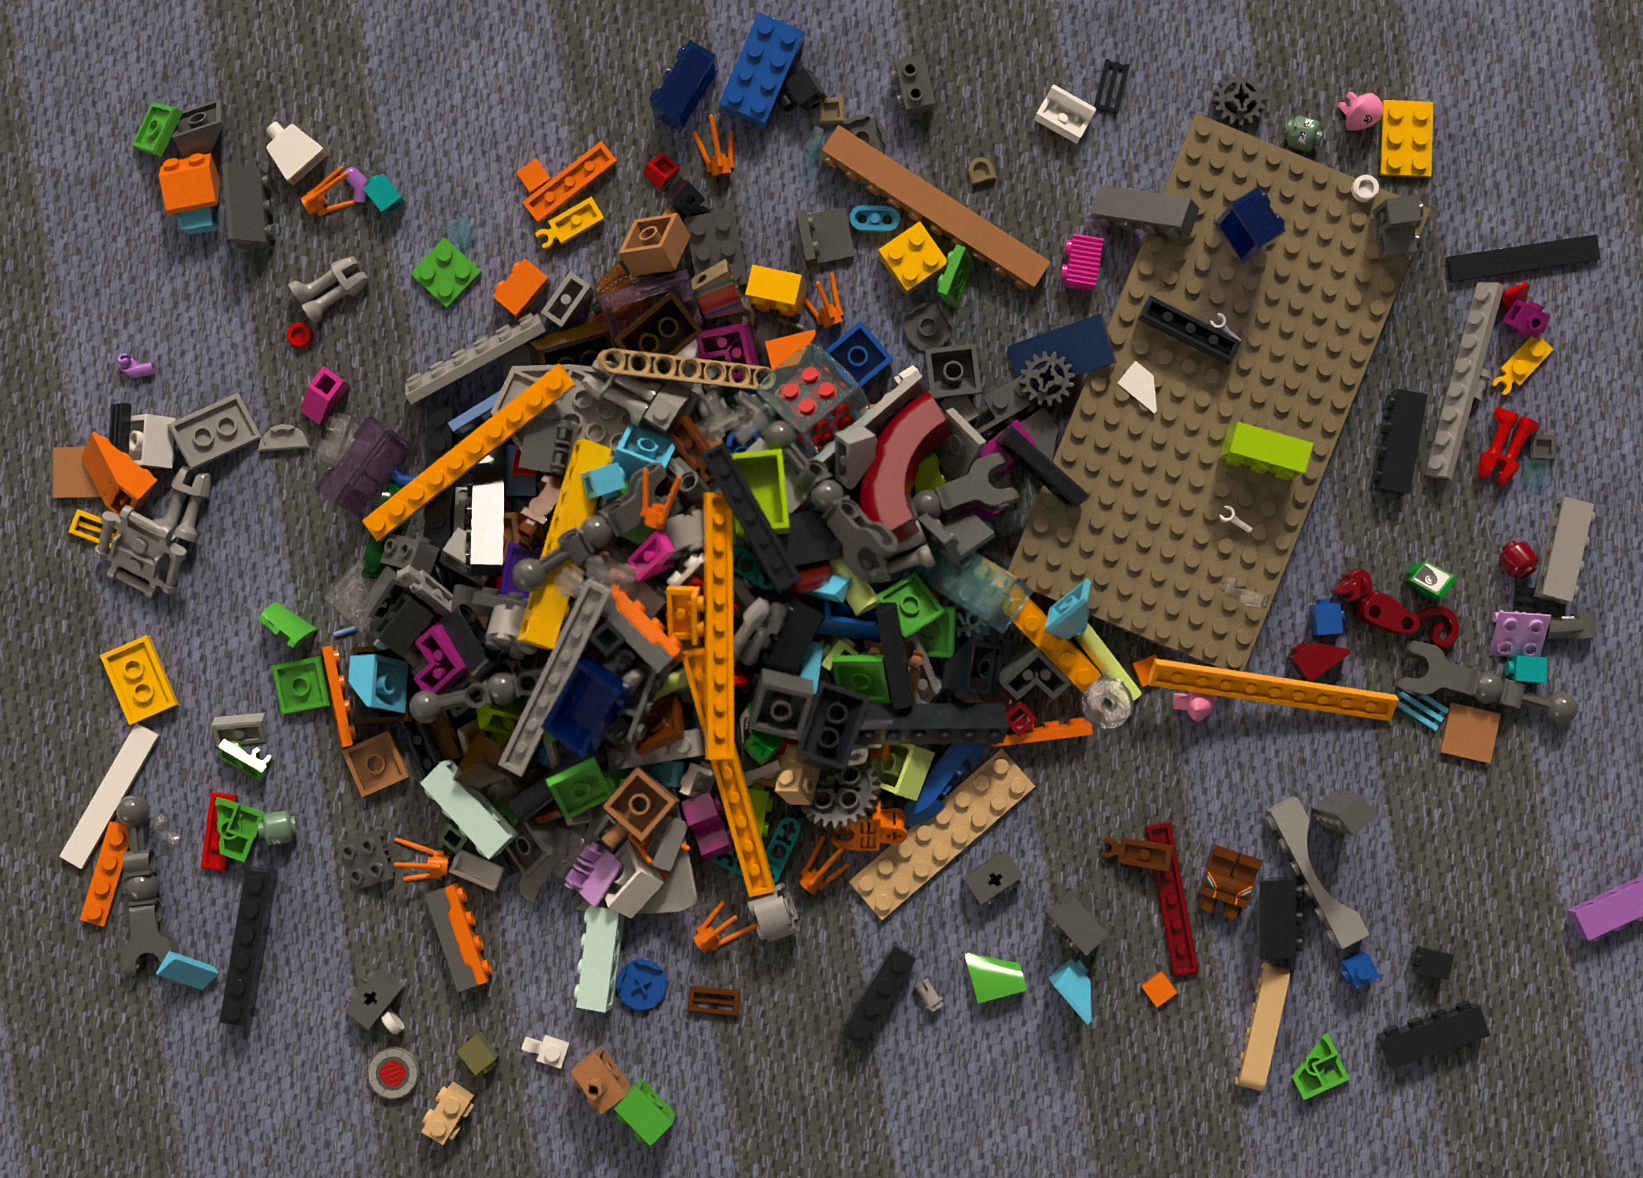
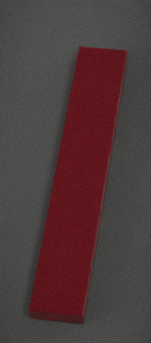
[1145,821,1199,977]

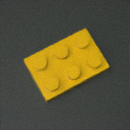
[1379,100,1433,178]
[100,635,179,725]

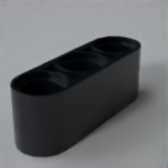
[442,603,501,680]

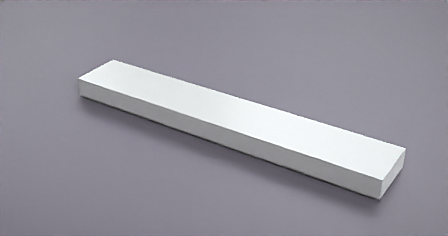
[59,723,160,869]

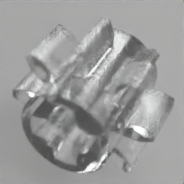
[553,565,586,599]

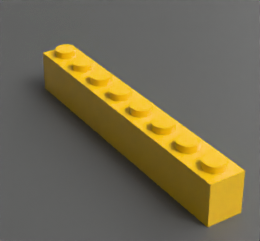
[517,438,612,650]

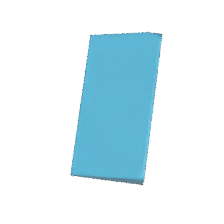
[793,569,852,603]
[799,641,823,695]
[156,951,218,990]

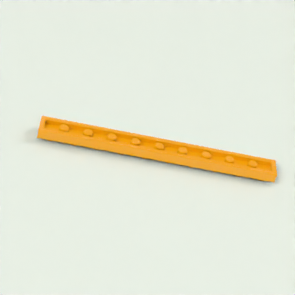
[362,364,576,541]
[704,493,734,760]
[682,646,775,897]
[1147,659,1399,721]

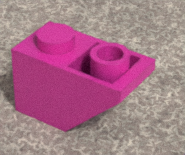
[299,366,351,426]

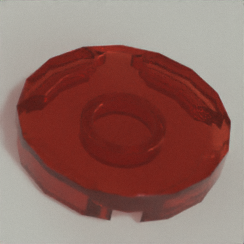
[791,561,832,593]

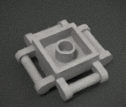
[94,505,186,600]

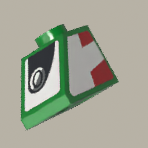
[1404,561,1458,600]
[739,701,788,765]

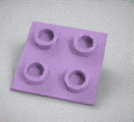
[1489,610,1551,657]
[564,840,623,908]

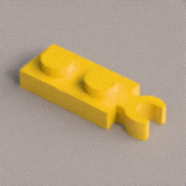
[535,196,605,250]
[1490,336,1553,396]

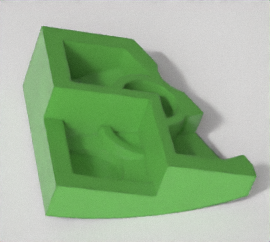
[258,602,318,648]
[215,797,266,862]
[964,953,1027,1004]
[1292,1033,1350,1101]

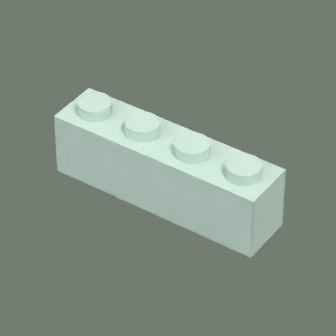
[420,759,519,859]
[574,903,625,1013]

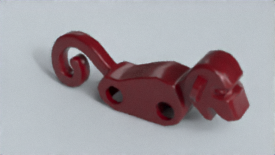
[1330,569,1460,649]

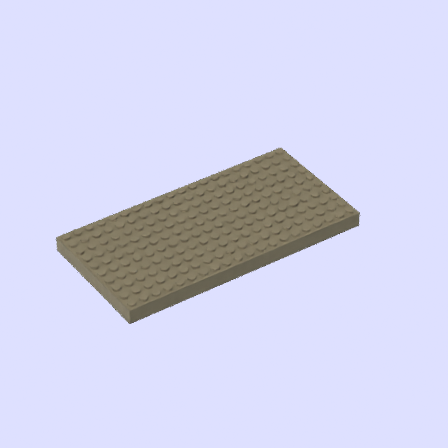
[1005,113,1431,672]

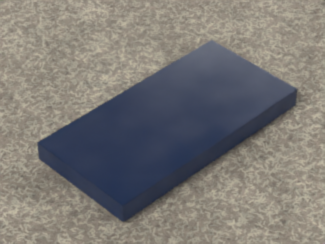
[1007,314,1117,390]

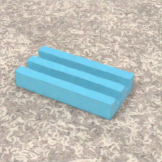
[1396,691,1449,731]

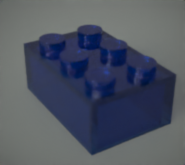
[650,40,719,133]
[1216,187,1286,264]
[541,657,633,757]

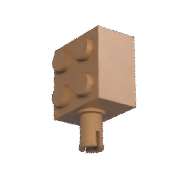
[618,207,690,276]
[602,767,680,849]
[571,1045,631,1114]

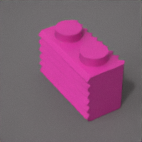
[1060,234,1104,292]

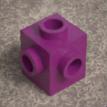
[1502,299,1551,339]

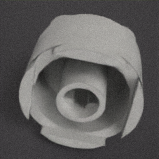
[659,509,704,560]
[485,604,537,659]
[748,883,800,942]

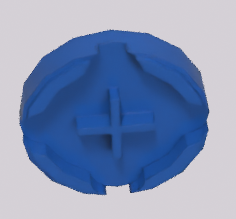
[616,959,667,1011]

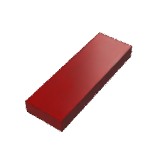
[200,792,238,871]

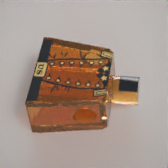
[589,259,653,319]

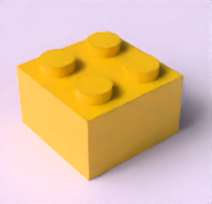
[878,221,947,296]
[745,265,808,317]

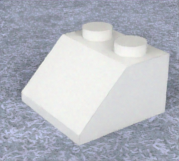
[128,414,176,469]
[604,839,664,919]

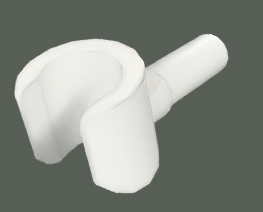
[1210,313,1241,341]
[1219,506,1252,533]

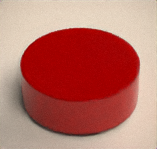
[286,322,313,348]

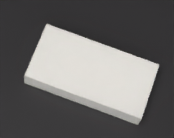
[448,849,505,892]

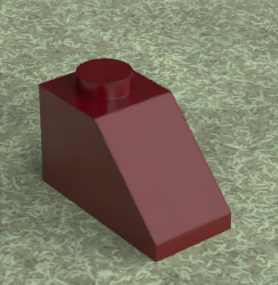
[1287,641,1351,682]

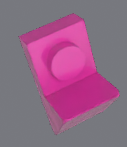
[627,530,675,582]

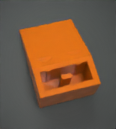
[81,431,157,515]

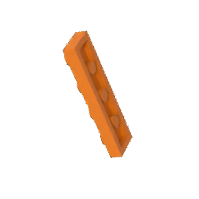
[522,141,618,224]
[320,645,356,748]
[990,718,1093,747]
[80,821,130,927]

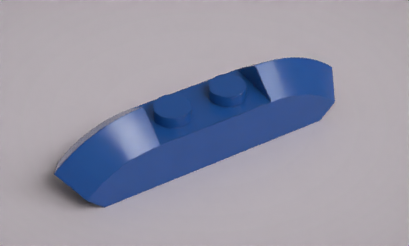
[904,743,986,827]

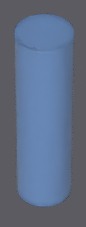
[334,625,357,638]

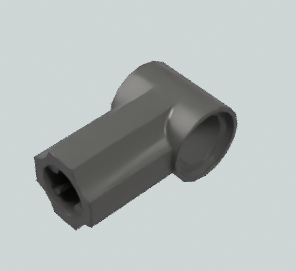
[665,457,710,504]
[1545,612,1597,640]

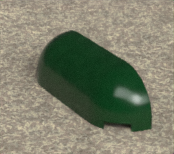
[361,481,411,579]

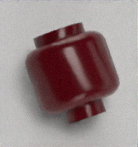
[1499,540,1539,579]

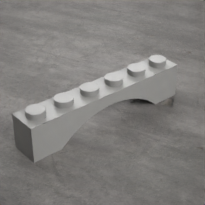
[1265,796,1370,949]

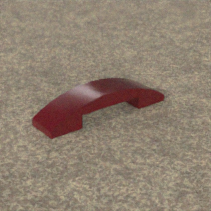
[979,682,1038,737]

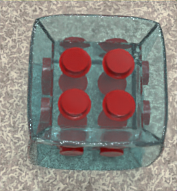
[756,344,870,460]

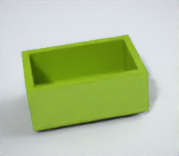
[1219,422,1314,481]
[731,449,790,538]

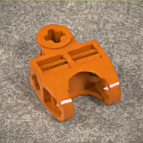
[831,801,907,851]

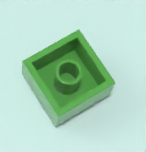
[614,1077,676,1146]

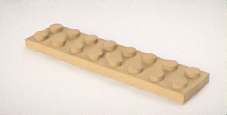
[849,748,1035,920]

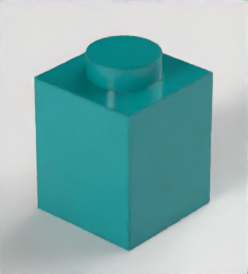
[363,173,406,217]
[1504,655,1547,685]

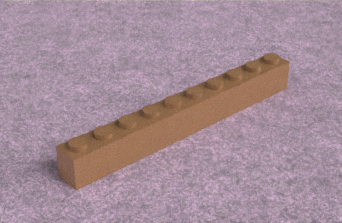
[821,125,1050,291]

